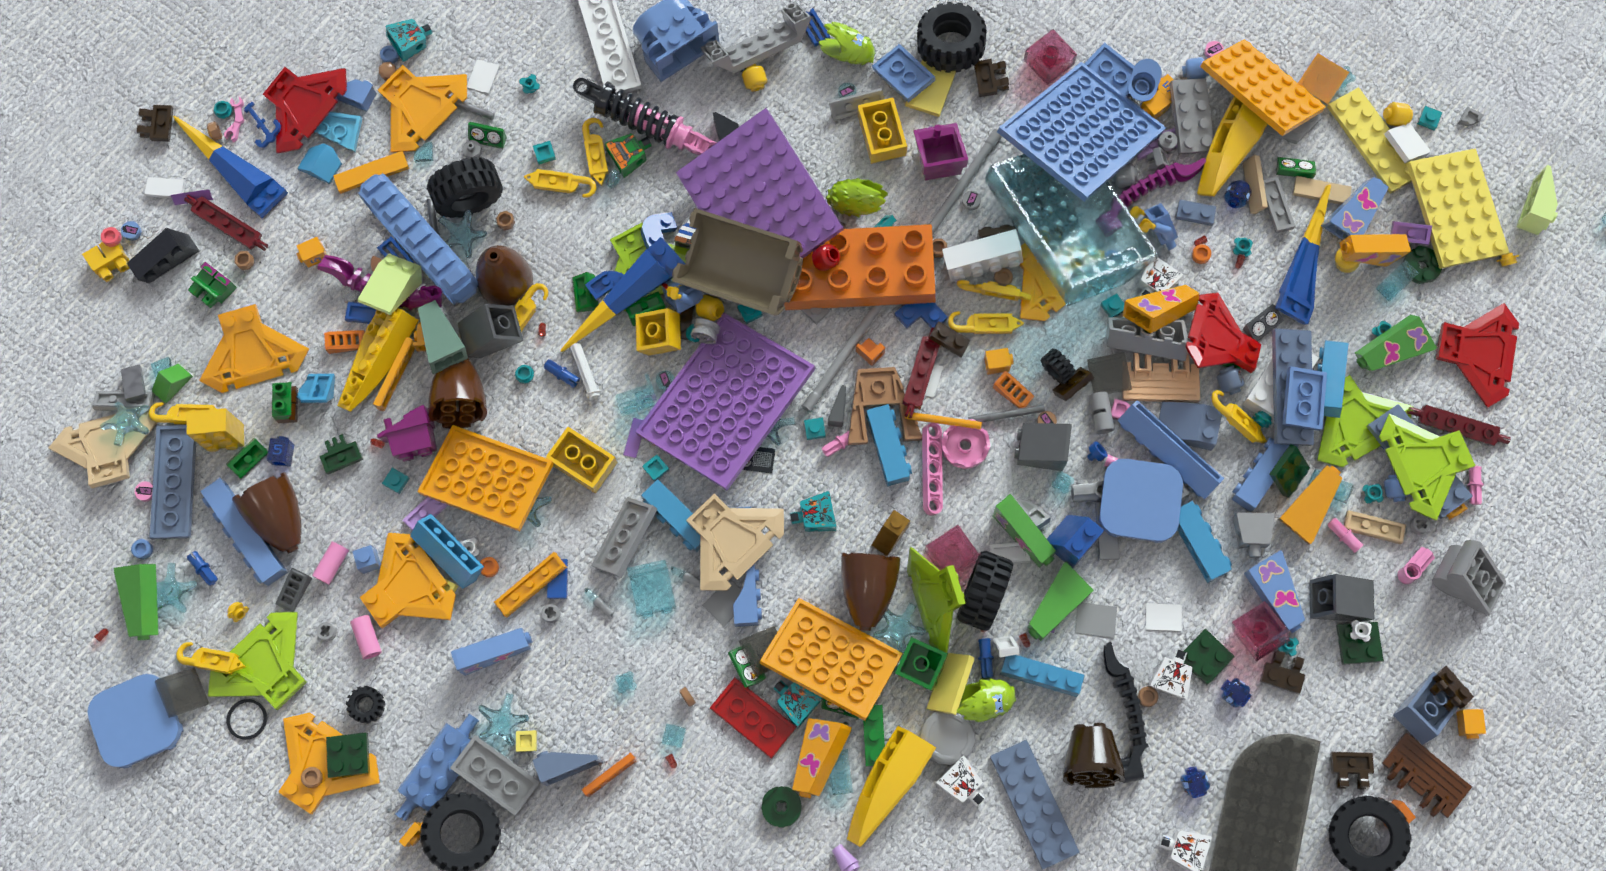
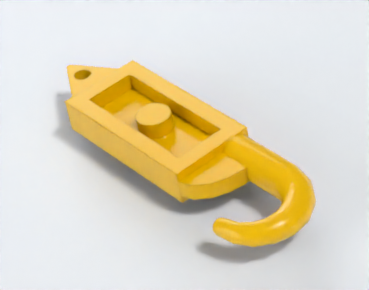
[582,118,609,186]
[524,169,596,198]
[956,280,1031,301]
[514,283,549,332]
[948,311,1024,334]
[1211,390,1267,443]
[148,402,216,425]
[176,642,246,675]

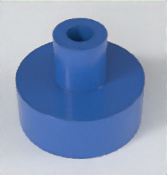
[1087,441,1108,461]

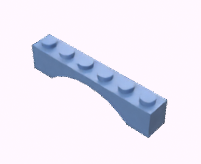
[733,507,762,627]

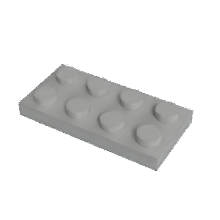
[1169,78,1214,154]
[591,497,657,578]
[450,735,540,816]

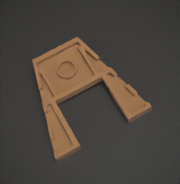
[847,367,922,445]

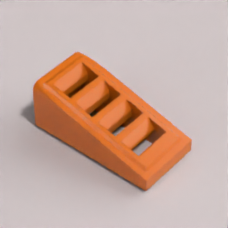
[324,330,365,354]
[993,370,1034,408]

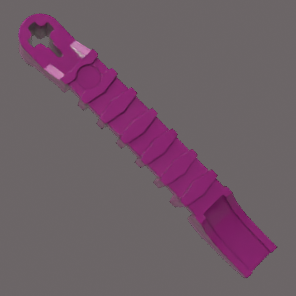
[1096,157,1206,237]
[317,255,442,311]

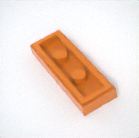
[581,752,637,797]

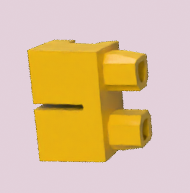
[82,242,130,282]

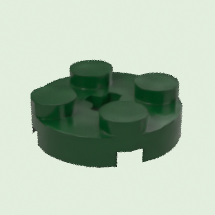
[1403,246,1442,284]
[761,786,802,828]

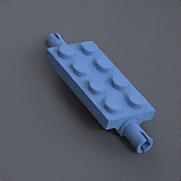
[395,714,479,821]

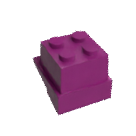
[913,123,968,181]
[377,405,437,462]

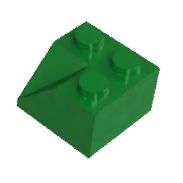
[895,637,948,691]

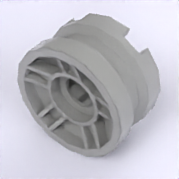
[691,319,720,344]

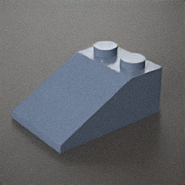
[1159,401,1222,451]
[1393,672,1458,745]
[532,751,603,786]

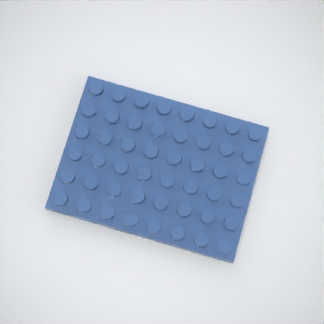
[997,62,1166,202]

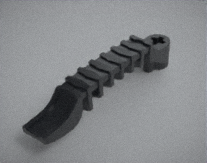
[1103,642,1149,783]

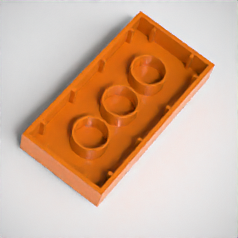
[784,224,936,310]

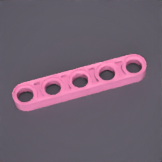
[922,423,943,516]

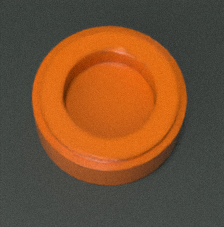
[1192,244,1211,264]
[480,557,499,577]

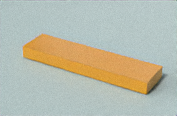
[333,150,410,194]
[373,337,415,411]
[494,552,567,618]

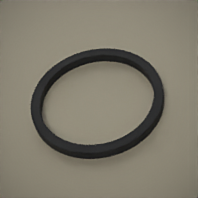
[226,699,267,740]

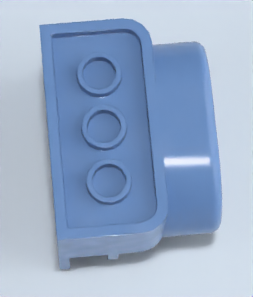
[633,0,720,82]

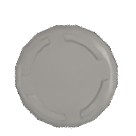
[920,711,975,766]

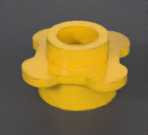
[1496,252,1519,267]
[227,602,249,622]

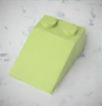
[1516,165,1558,235]
[358,254,422,315]

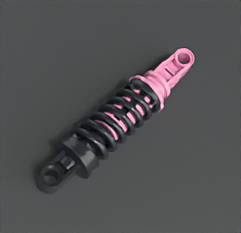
[573,78,717,155]

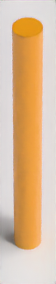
[905,412,982,430]

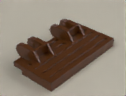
[1382,732,1472,818]

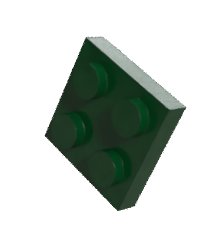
[1269,444,1310,498]
[1336,622,1384,665]
[1184,629,1235,685]
[326,732,370,778]

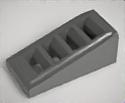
[828,385,846,427]
[275,568,312,612]

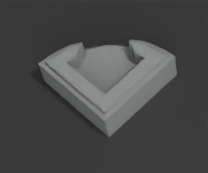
[1458,106,1484,126]

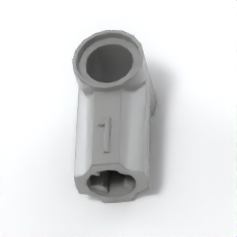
[1071,481,1103,502]

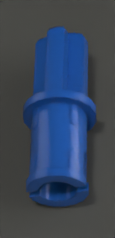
[544,359,580,388]
[187,551,218,586]
[978,638,994,679]

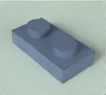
[1176,200,1216,226]

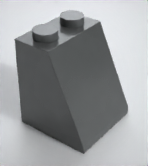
[458,304,523,358]
[1014,423,1072,471]
[1310,574,1375,622]

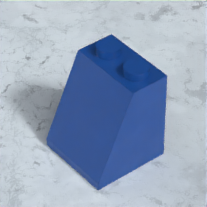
[1047,515,1104,568]

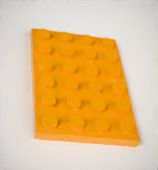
[1200,39,1326,136]
[417,425,554,532]
[760,598,903,721]

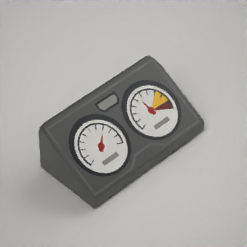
[1242,304,1284,342]

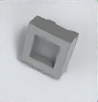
[1146,147,1169,171]

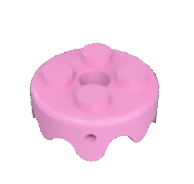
[941,419,990,469]

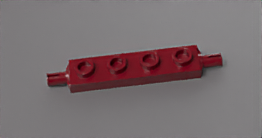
[184,195,268,251]
[902,327,940,418]
[1407,405,1511,446]

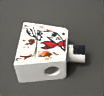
[1138,255,1183,296]
[1148,649,1192,699]
[935,756,985,807]
[1159,831,1212,871]

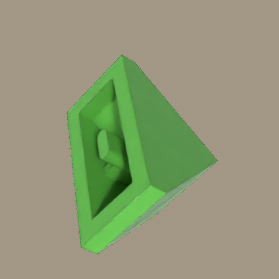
[152,364,193,403]

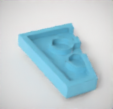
[314,112,362,152]

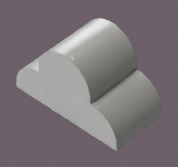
[1432,540,1506,615]

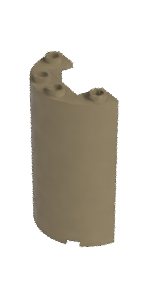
[672,208,803,316]

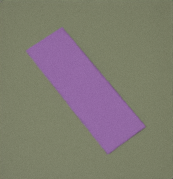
[171,189,213,205]
[623,418,643,458]

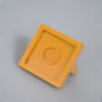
[1297,53,1350,104]

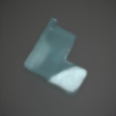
[615,373,657,417]

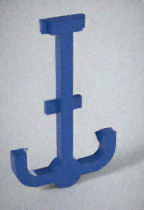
[244,102,281,148]

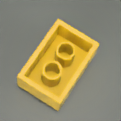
[857,97,907,164]
[187,408,244,452]
[545,426,618,494]

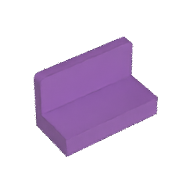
[1390,221,1432,244]

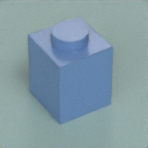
[352,545,381,574]

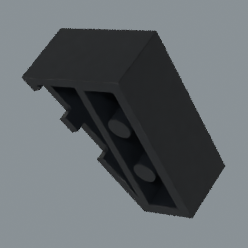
[127,228,199,283]

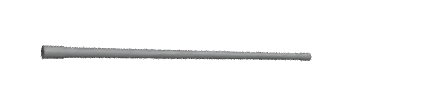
[802,129,1002,413]

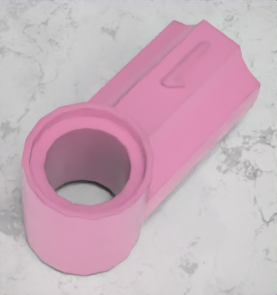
[1397,547,1435,584]

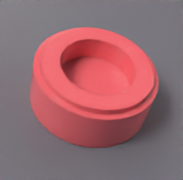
[101,227,122,247]

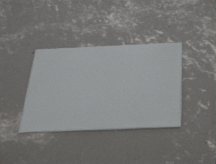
[702,579,742,626]
[1075,603,1117,638]

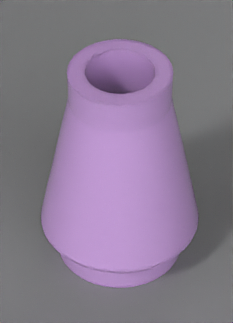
[832,844,860,871]

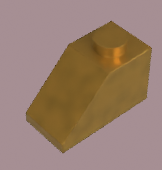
[871,510,910,556]

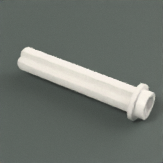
[570,343,601,400]

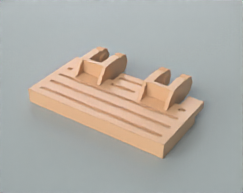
[1122,353,1200,403]

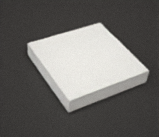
[1384,123,1431,163]

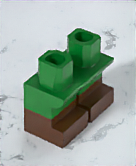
[272,382,298,423]

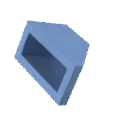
[330,79,377,112]

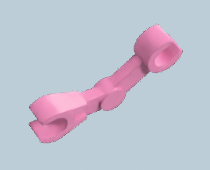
[224,96,245,142]

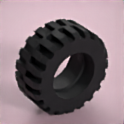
[917,2,987,73]
[427,157,503,218]
[957,551,1014,631]
[420,792,501,871]
[1328,796,1412,871]

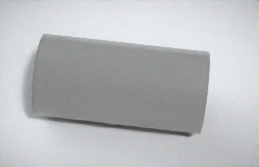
[1089,392,1115,434]

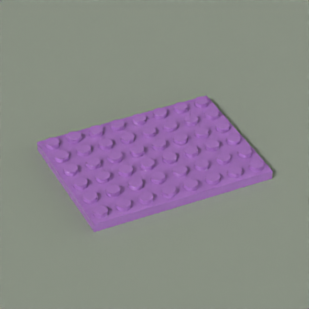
[676,108,844,258]
[635,313,816,491]

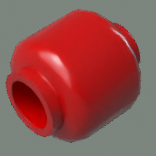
[812,244,840,271]

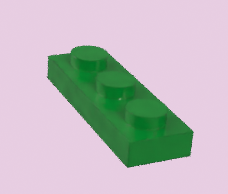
[863,705,885,767]

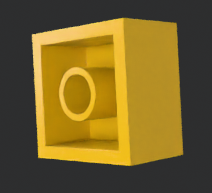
[635,308,681,356]

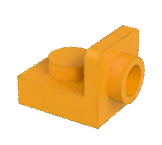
[399,822,423,847]

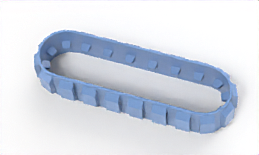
[357,173,478,305]

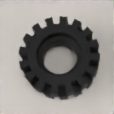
[1040,348,1076,384]
[346,686,385,724]

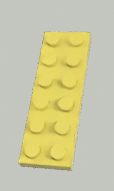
[1327,87,1412,194]

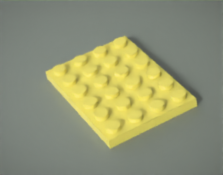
[1407,148,1509,269]

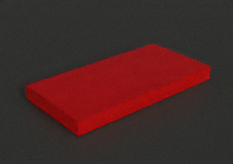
[710,677,797,759]

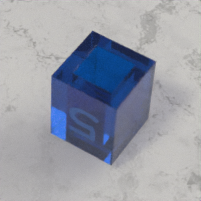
[267,436,295,467]

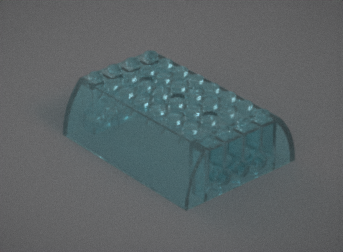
[985,154,1158,306]

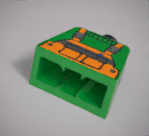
[605,133,652,178]

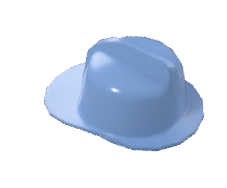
[1128,59,1162,102]

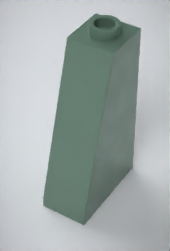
[418,300,468,375]

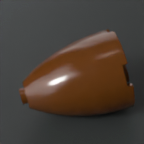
[475,245,534,306]
[428,359,487,429]
[232,472,302,554]
[841,553,901,631]

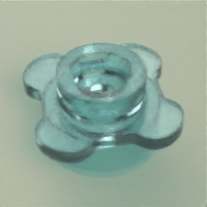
[1341,66,1356,88]
[1051,471,1074,494]
[615,671,637,694]

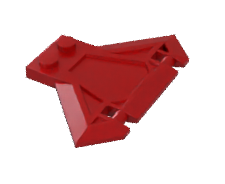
[262,67,347,153]
[1185,292,1261,373]
[1436,303,1519,408]

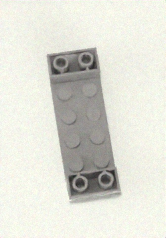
[700,2,811,73]

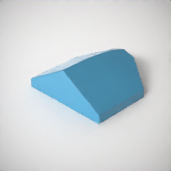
[297,143,342,184]
[297,374,335,403]

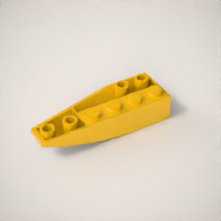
[1197,96,1267,197]
[337,308,419,412]
[847,726,936,847]

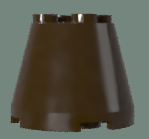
[1062,723,1125,788]

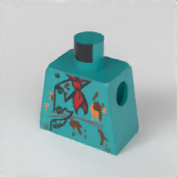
[385,19,432,62]
[790,491,836,532]
[773,680,822,728]

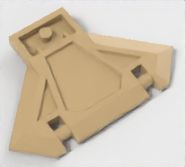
[48,411,158,488]
[686,494,784,591]

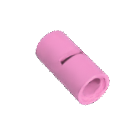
[312,541,349,585]
[350,615,382,660]

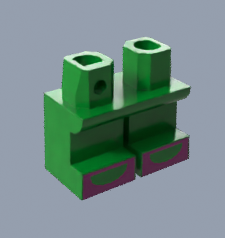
[188,262,237,308]

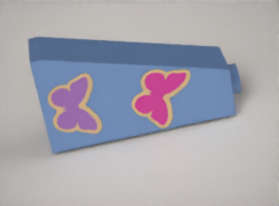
[1321,177,1389,240]
[1244,550,1305,633]
[451,628,532,676]

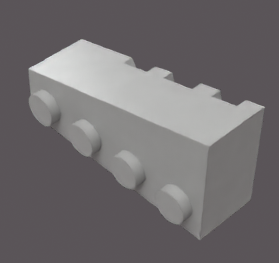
[1105,317,1188,361]

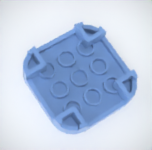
[1098,459,1183,543]
[87,674,183,769]

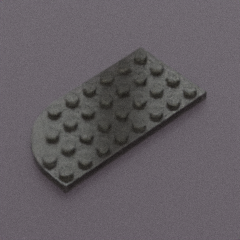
[1209,734,1321,871]

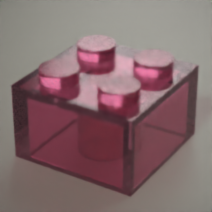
[1024,29,1077,85]
[925,525,979,575]
[1232,601,1290,662]

